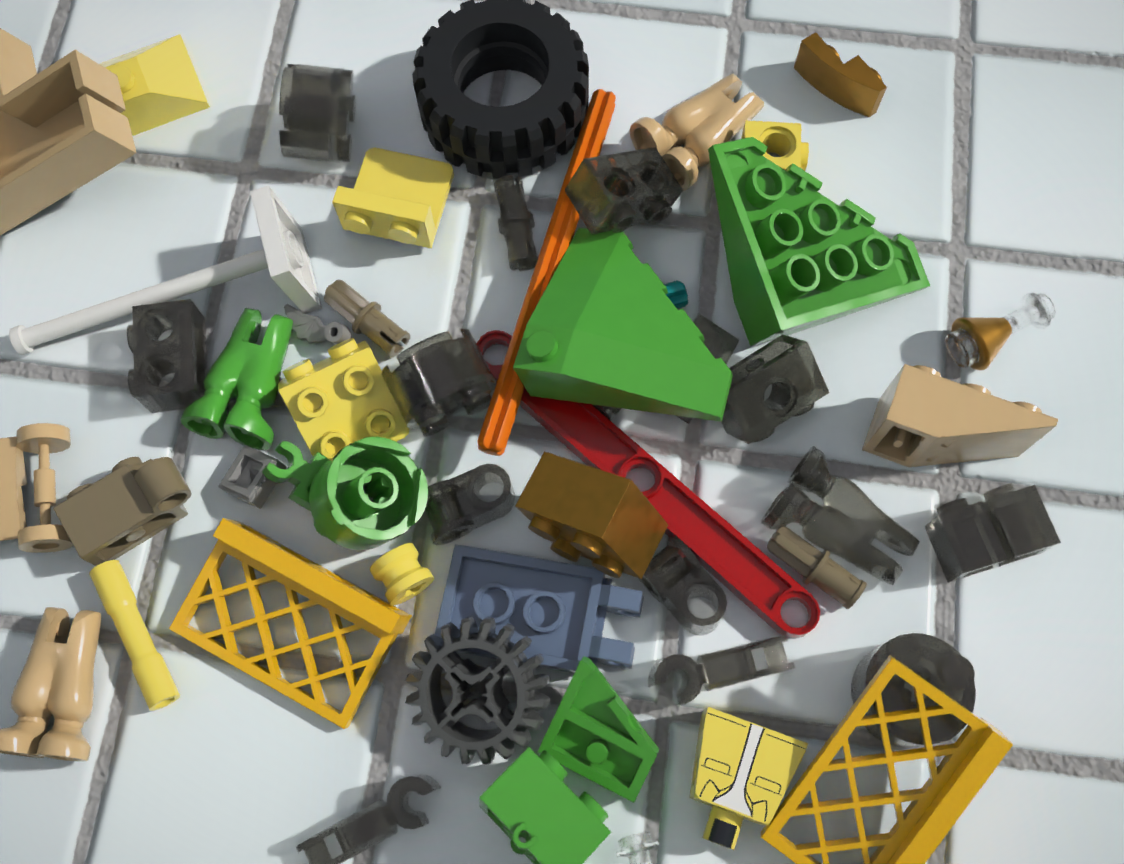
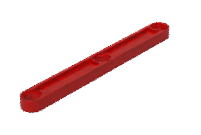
[475,330,820,639]

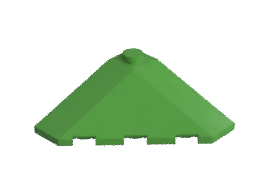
[708,137,930,347]
[513,228,733,422]

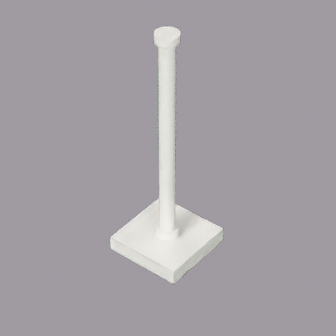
[9,185,322,355]

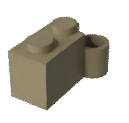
[53,457,192,566]

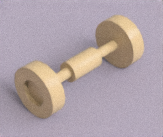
[16,423,73,553]

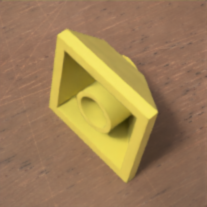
[99,34,210,136]

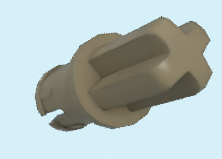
[324,279,411,358]
[767,526,867,609]

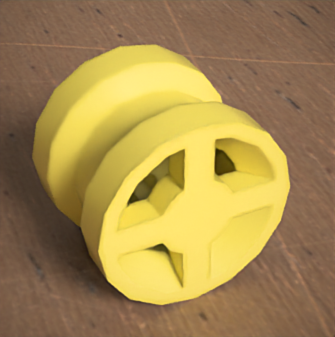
[369,543,435,606]

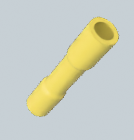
[89,560,180,711]

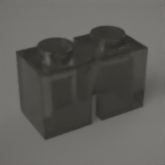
[924,483,1061,583]

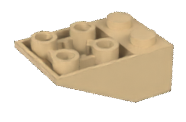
[862,364,1058,467]

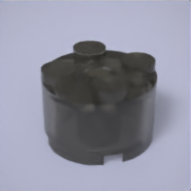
[279,63,356,163]
[381,329,497,437]
[851,633,976,748]

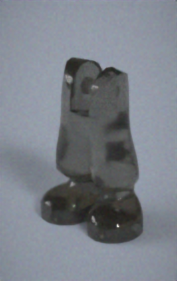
[760,446,920,585]

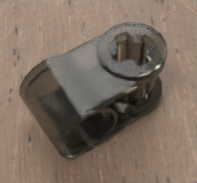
[425,464,516,545]
[638,535,727,635]

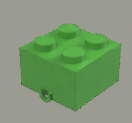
[479,747,611,864]

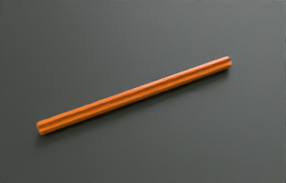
[477,89,616,456]

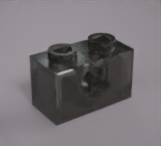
[721,334,830,444]

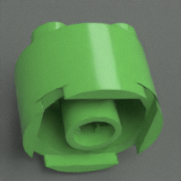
[309,437,428,550]

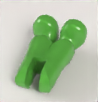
[181,308,293,450]

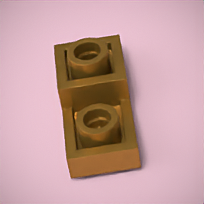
[794,32,887,117]

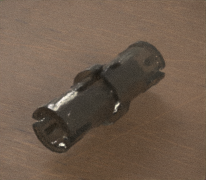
[494,175,538,271]

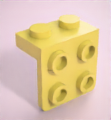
[332,148,454,249]
[278,338,409,459]

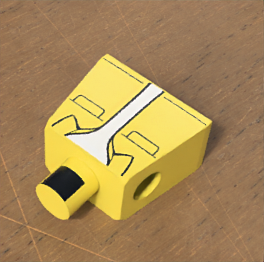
[690,707,808,850]

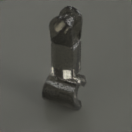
[648,635,795,705]
[296,774,441,864]

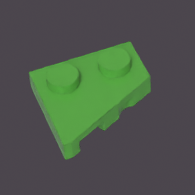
[537,656,659,803]

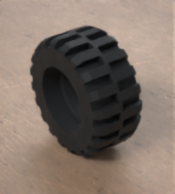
[412,0,589,179]

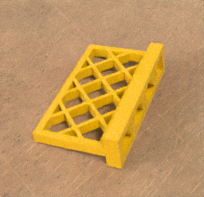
[169,518,412,729]
[760,655,1013,864]

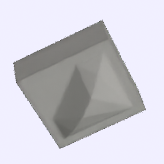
[218,445,287,509]

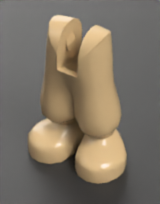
[629,73,764,191]
[0,607,102,762]

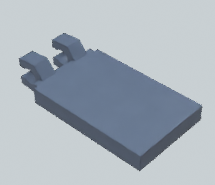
[435,544,644,673]

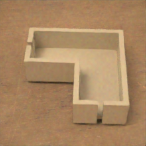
[0,28,137,236]

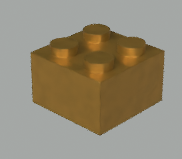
[515,451,668,579]

